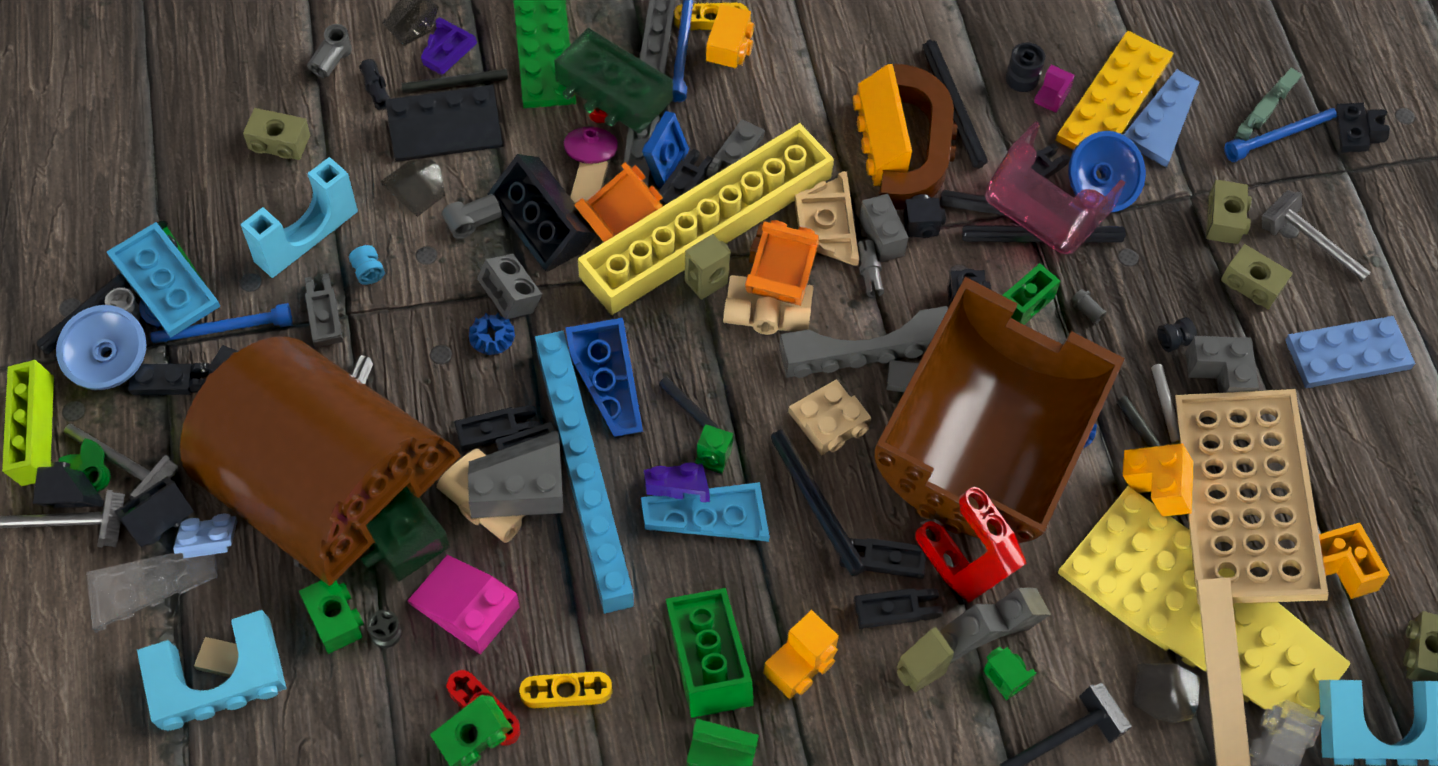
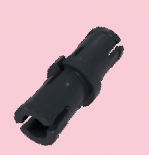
[359,59,390,110]

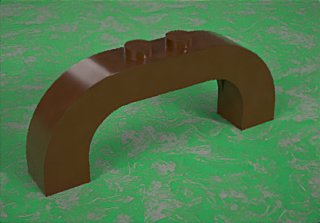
[879,63,958,210]

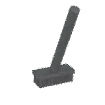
[1262,190,1371,281]
[63,424,178,500]
[0,490,125,547]

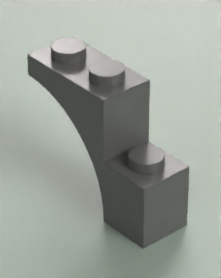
[939,588,1051,664]

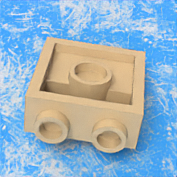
[788,379,871,456]

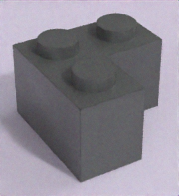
[1185,336,1259,393]

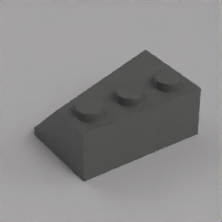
[468,430,563,518]

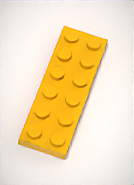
[1055,31,1174,150]

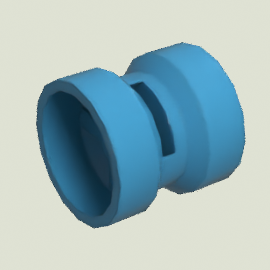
[349,245,385,285]

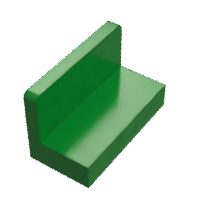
[687,719,759,766]

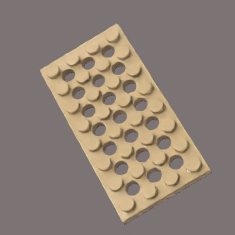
[1175,389,1328,604]

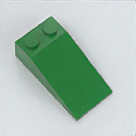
[665,588,753,718]

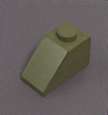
[897,627,954,693]

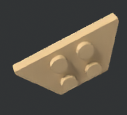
[795,171,859,265]

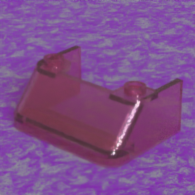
[985,121,1126,254]

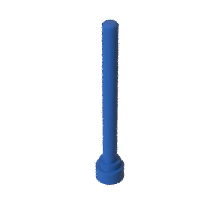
[665,0,693,102]
[1224,108,1337,162]
[150,303,293,343]

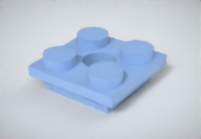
[173,513,237,558]

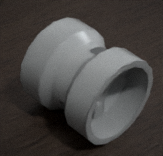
[104,288,141,320]

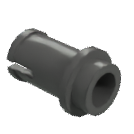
[1070,289,1107,325]

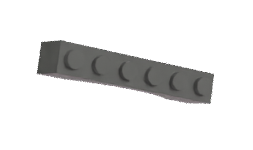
[779,306,948,378]

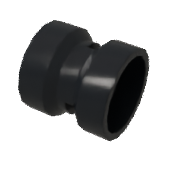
[1157,317,1197,352]

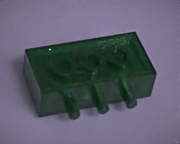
[554,28,673,134]
[361,485,450,582]

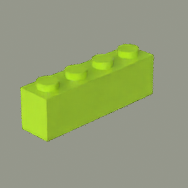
[2,360,54,486]

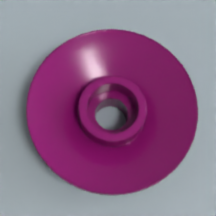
[564,126,618,164]

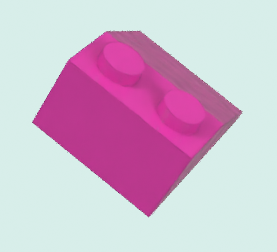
[408,555,520,655]

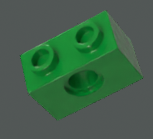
[1002,263,1061,325]
[299,580,364,654]
[430,695,513,766]

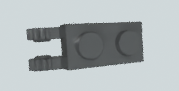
[706,119,765,177]
[305,273,343,347]

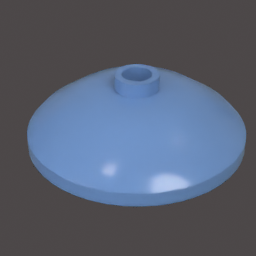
[56,305,146,390]

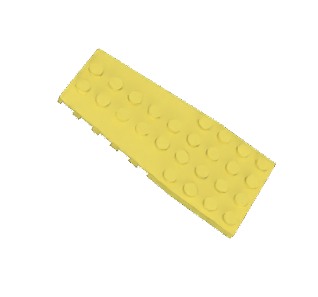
[1058,486,1350,735]

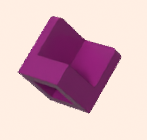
[1034,65,1075,113]

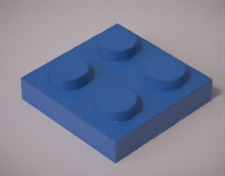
[642,111,689,189]

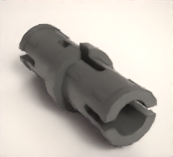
[857,240,884,297]

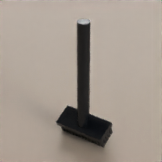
[1000,683,1132,766]

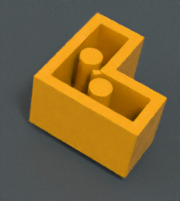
[706,4,754,68]
[1123,443,1193,516]
[1319,522,1390,599]
[763,610,839,699]

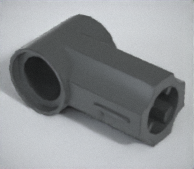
[307,24,352,79]
[442,194,502,239]

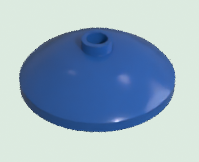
[1068,131,1146,213]

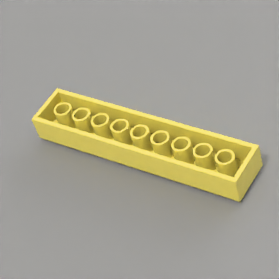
[578,123,834,315]

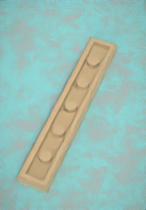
[1197,577,1251,766]

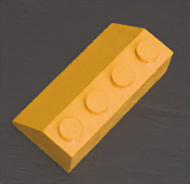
[853,64,912,186]

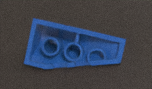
[566,318,643,437]

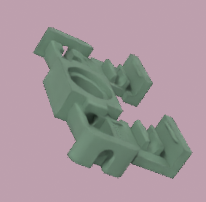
[1234,68,1302,141]

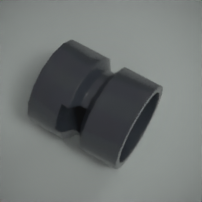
[1005,42,1046,92]

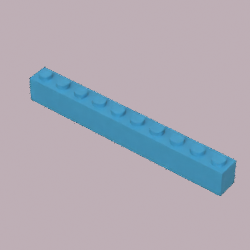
[535,331,634,614]

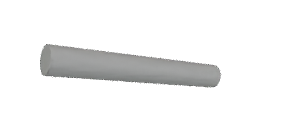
[1151,364,1180,445]

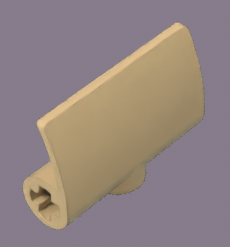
[723,275,813,335]
[437,449,525,543]

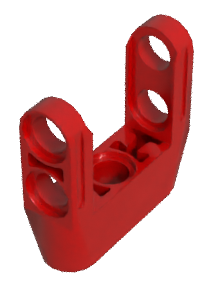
[915,487,1027,603]

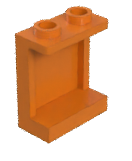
[574,162,663,242]
[745,220,819,306]

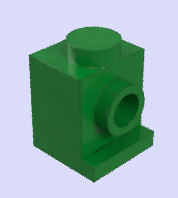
[695,424,734,474]
[983,646,1036,701]

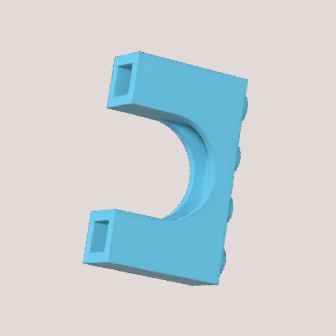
[240,157,358,278]
[137,610,287,731]
[1319,680,1438,766]

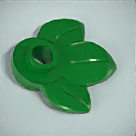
[58,438,110,492]

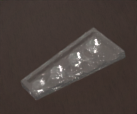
[87,553,218,633]

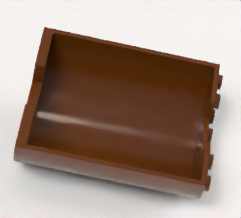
[875,277,1125,543]
[180,336,461,586]

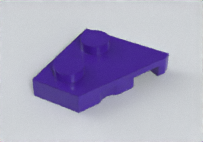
[421,17,477,75]
[644,462,710,502]

